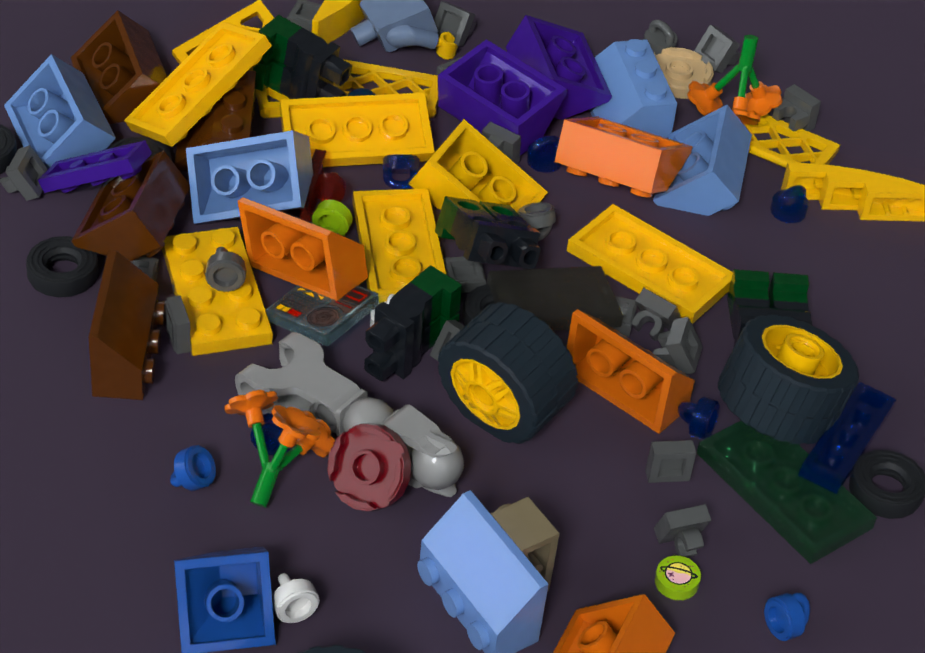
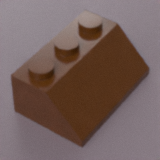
[70,10,167,124]
[175,71,256,171]
[71,150,190,262]
[88,250,165,400]

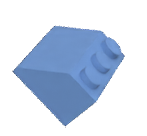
[589,39,677,138]
[4,54,116,169]
[653,105,752,216]
[186,130,313,224]
[417,490,549,653]

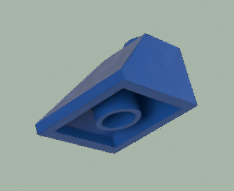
[174,547,276,653]

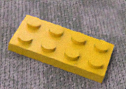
[124,22,272,147]
[280,92,435,168]
[352,188,446,307]
[566,204,733,324]
[162,227,273,356]

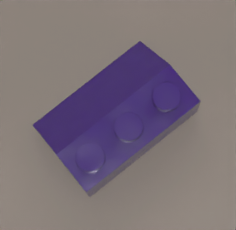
[506,15,612,120]
[438,39,567,155]

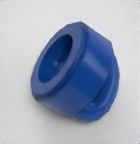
[170,445,216,491]
[764,593,810,641]

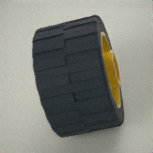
[438,302,578,444]
[718,315,859,444]

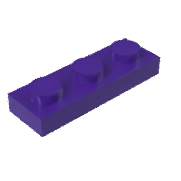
[38,140,152,193]

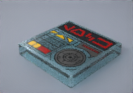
[265,285,379,346]

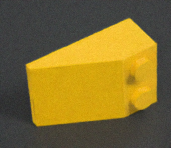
[408,119,548,212]

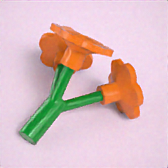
[687,35,783,125]
[224,390,335,508]

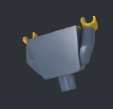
[350,0,458,59]

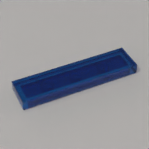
[798,382,896,494]

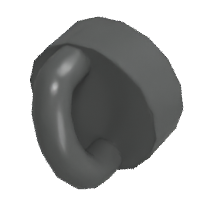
[643,19,678,55]
[517,202,556,241]
[205,247,246,292]

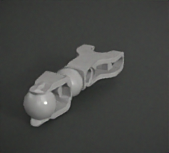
[235,332,465,497]

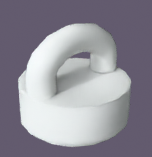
[272,573,320,623]

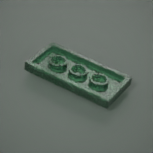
[697,421,877,564]

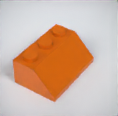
[554,116,693,197]
[238,197,368,301]
[567,309,695,434]
[553,594,675,653]

